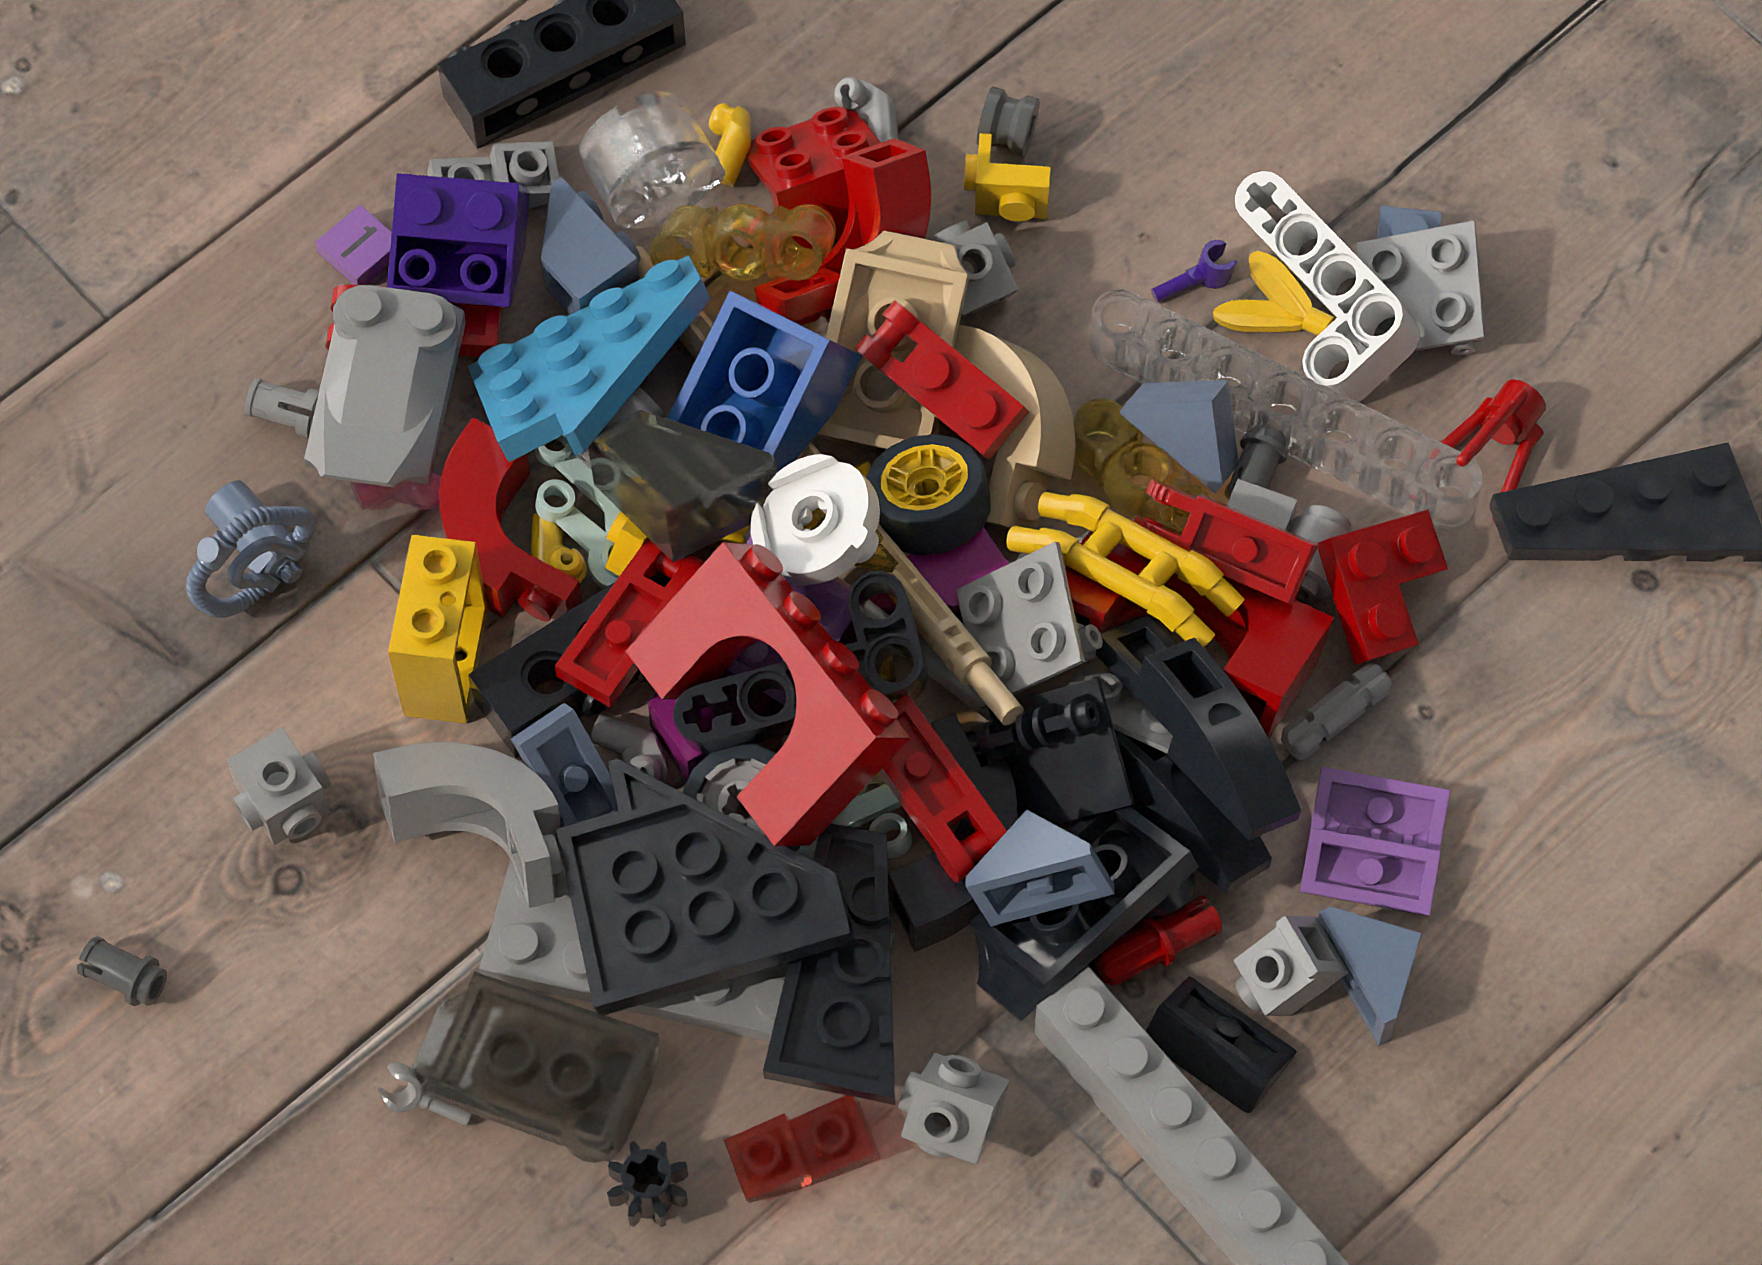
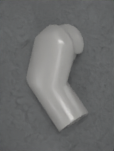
[834,77,899,142]

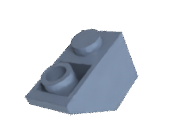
[541,177,641,315]

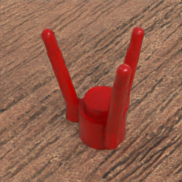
[1424,379,1546,523]

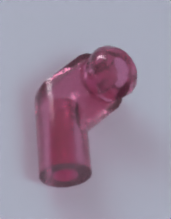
[350,470,441,510]

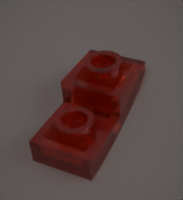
[724,1095,881,1203]

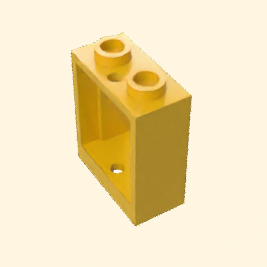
[388,534,489,724]

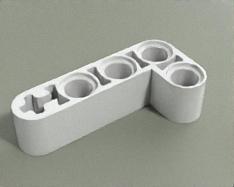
[1235,171,1420,406]

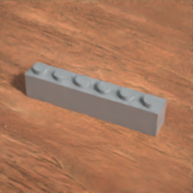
[1034,967,1349,1265]

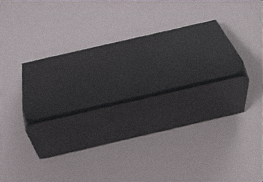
[1145,976,1297,1113]

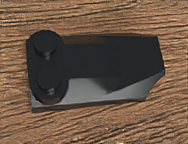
[968,806,1199,1022]

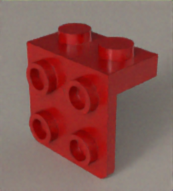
[745,107,881,256]

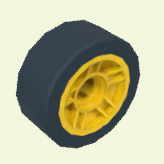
[866,434,991,555]

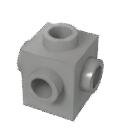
[934,220,1019,320]
[226,727,331,846]
[898,1053,1010,1165]

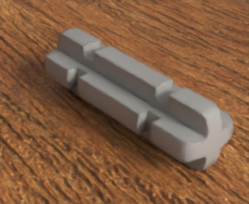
[1280,662,1392,760]

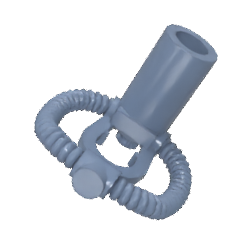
[186,480,316,618]

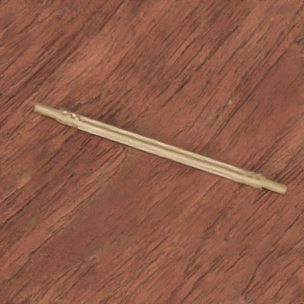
[636,246,1024,725]

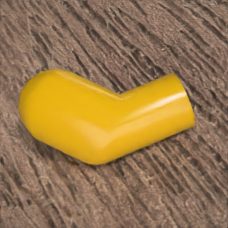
[706,103,751,187]
[531,513,587,583]

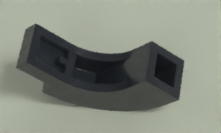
[888,713,1017,952]

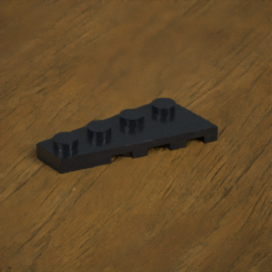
[1489,442,1762,562]
[763,823,896,1105]

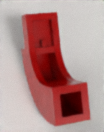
[754,138,931,325]
[439,417,582,622]

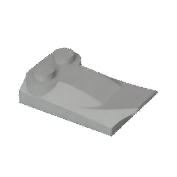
[304,285,466,487]

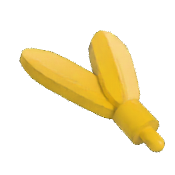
[1213,251,1335,336]

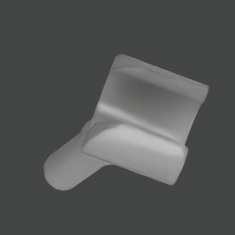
[377,1062,472,1126]

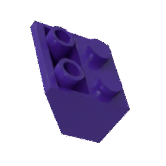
[387,173,530,308]

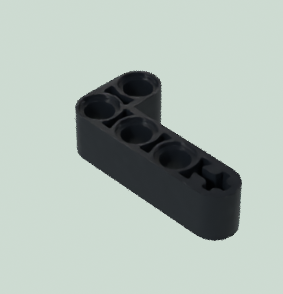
[673,571,928,755]

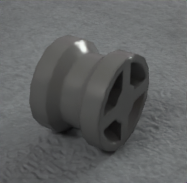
[977,86,1040,157]

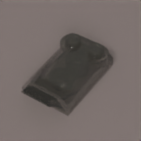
[411,971,661,1163]

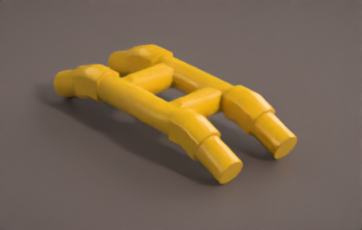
[1007,492,1245,647]

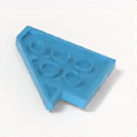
[468,255,711,462]

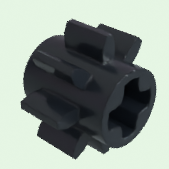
[607,1141,689,1227]

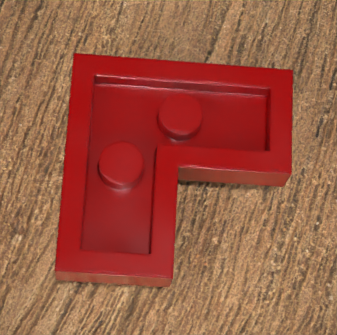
[1317,509,1448,665]

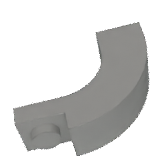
[373,742,562,908]

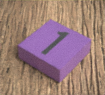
[315,205,392,285]

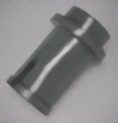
[1224,425,1288,500]
[77,936,167,1006]

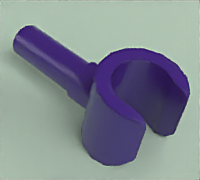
[1151,240,1237,303]

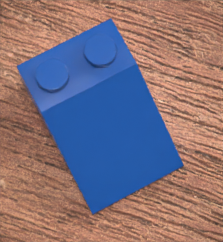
[647,291,862,515]

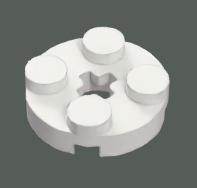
[751,454,880,587]

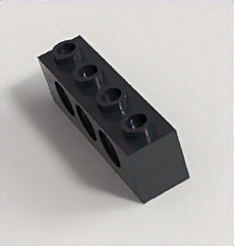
[437,0,686,149]
[468,540,693,758]

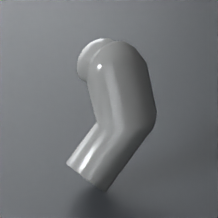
[591,713,668,783]

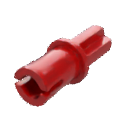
[1094,895,1222,985]

